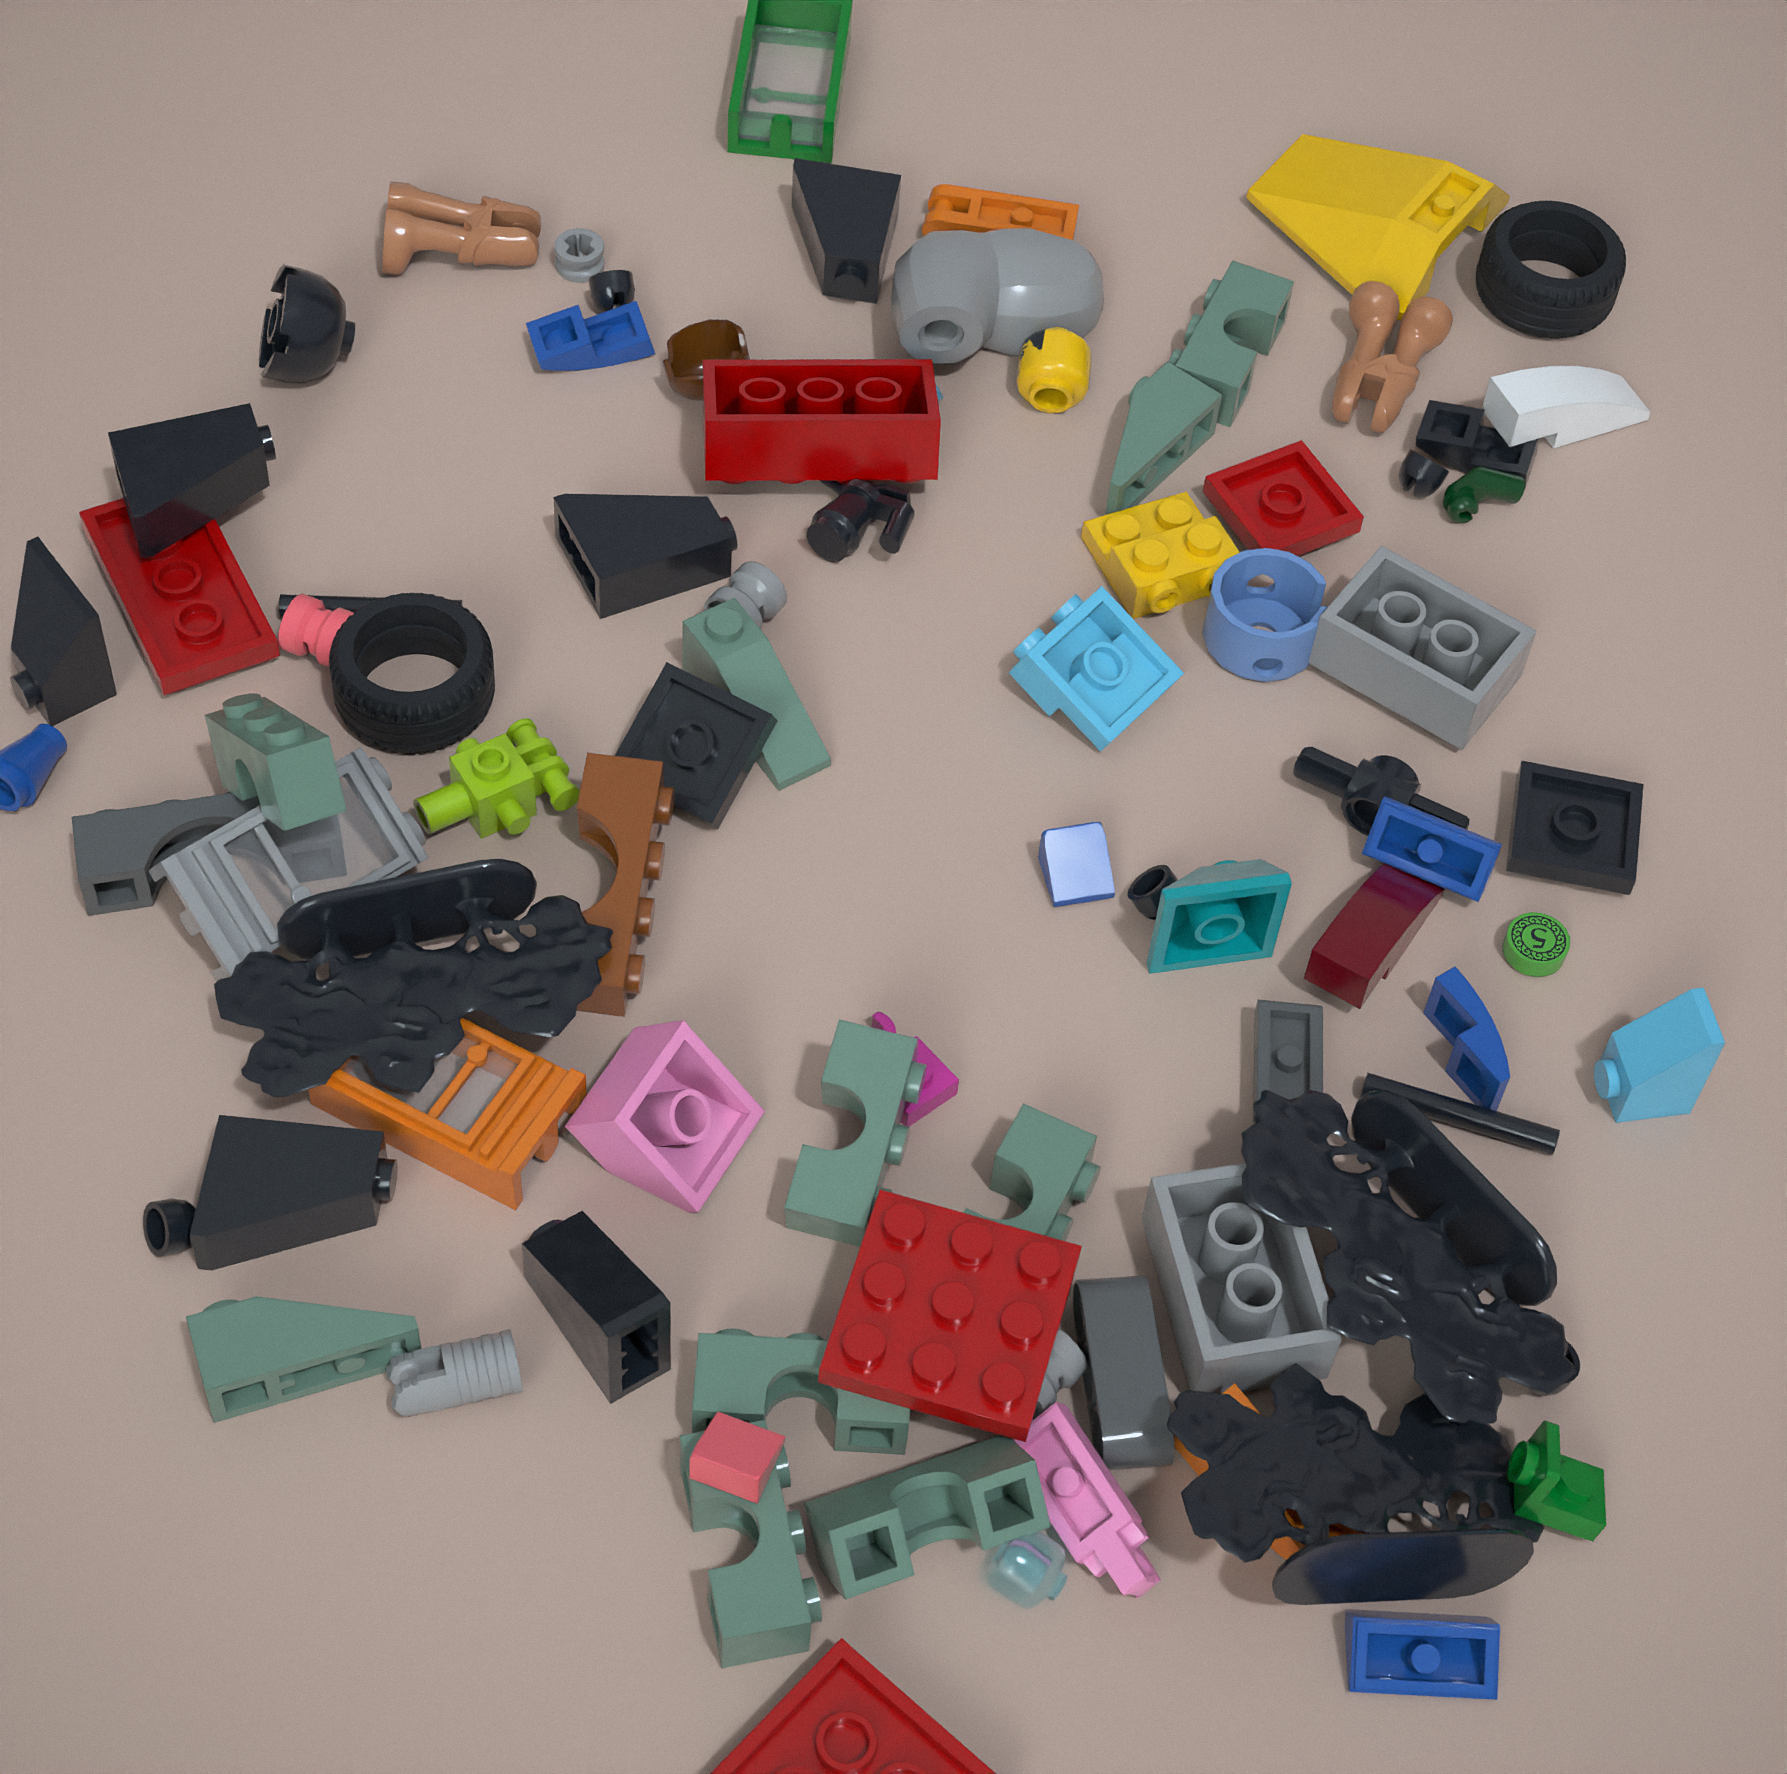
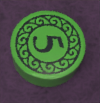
[1502,912,1570,977]

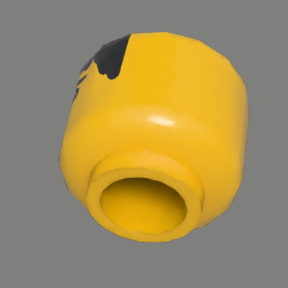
[1016,327,1092,413]

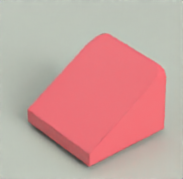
[689,1412,785,1504]

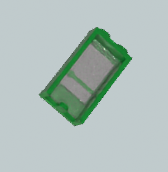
[727,0,853,163]

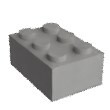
[1308,546,1537,750]
[1141,1163,1342,1394]

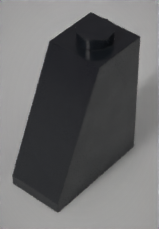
[791,158,901,304]
[108,403,276,559]
[553,494,738,619]
[190,1115,398,1270]
[522,1211,671,1404]

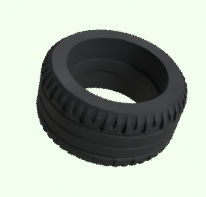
[1476,201,1626,338]
[329,592,495,754]

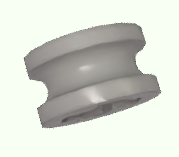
[555,228,604,283]

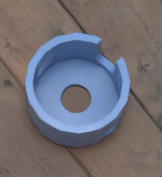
[1202,548,1328,682]

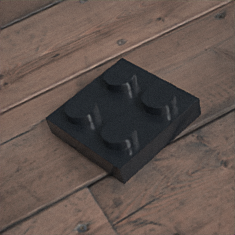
[615,662,778,829]
[1506,761,1644,895]

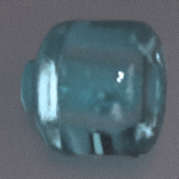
[986,1531,1068,1609]

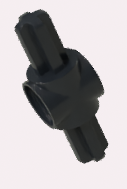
[1293,746,1470,836]

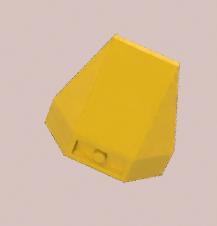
[1246,134,1510,321]

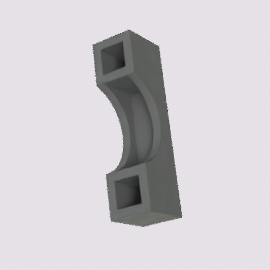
[71,792,347,916]

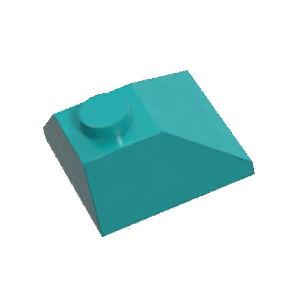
[1146,859,1292,974]

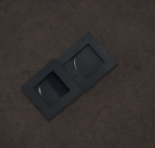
[1415,400,1538,490]

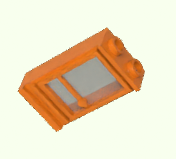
[308,1018,587,1211]

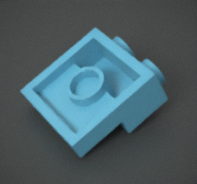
[1008,586,1184,752]

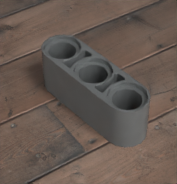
[1073,1275,1174,1470]

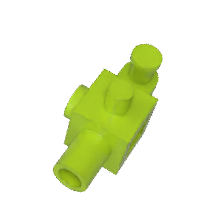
[413,718,580,839]

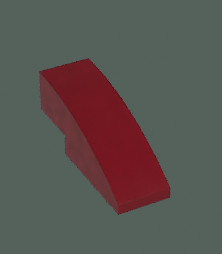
[1304,863,1445,1009]

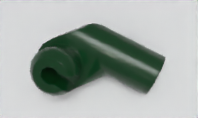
[1442,466,1525,523]

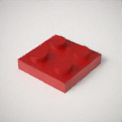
[1202,440,1364,556]

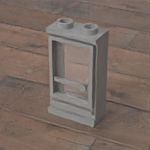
[149,747,429,982]

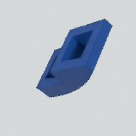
[526,301,655,371]
[1423,966,1510,1111]

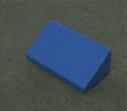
[1361,796,1503,902]
[1345,1609,1500,1700]

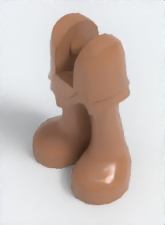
[382,181,541,275]
[1332,281,1453,433]

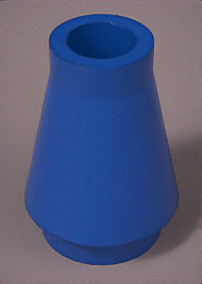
[0,724,67,811]

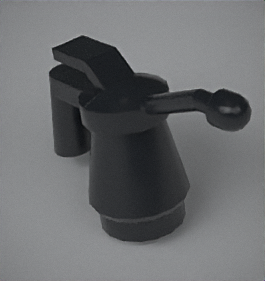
[806,479,915,562]

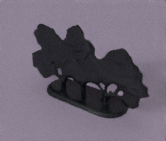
[214,858,613,1098]
[1241,1090,1576,1424]
[1167,1363,1544,1605]

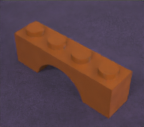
[577,752,675,1017]

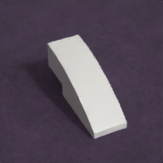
[1482,366,1651,449]

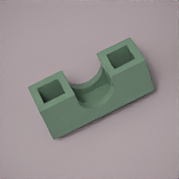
[1169,260,1294,428]
[204,693,347,831]
[784,1019,927,1247]
[963,1103,1101,1241]
[692,1329,910,1455]
[680,1420,822,1668]
[804,1435,1051,1600]

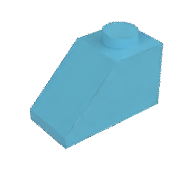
[1594,987,1725,1123]

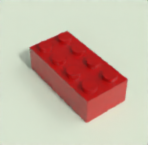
[703,359,941,484]

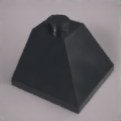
[10,536,117,726]

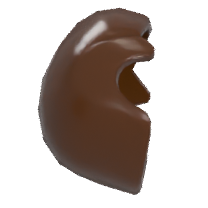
[663,319,750,401]

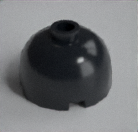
[259,264,355,383]

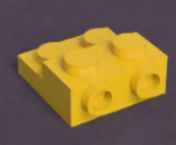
[1081,491,1240,619]

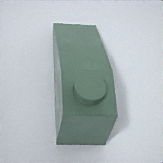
[1105,361,1222,515]
[682,597,831,791]
[186,1296,421,1423]

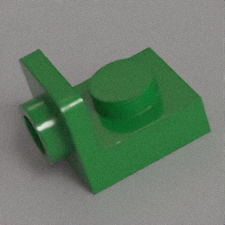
[1507,1420,1607,1542]

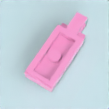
[1011,1402,1161,1598]

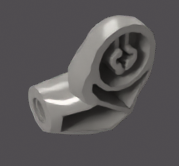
[891,228,1104,364]

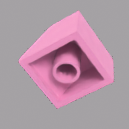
[565,1020,765,1213]

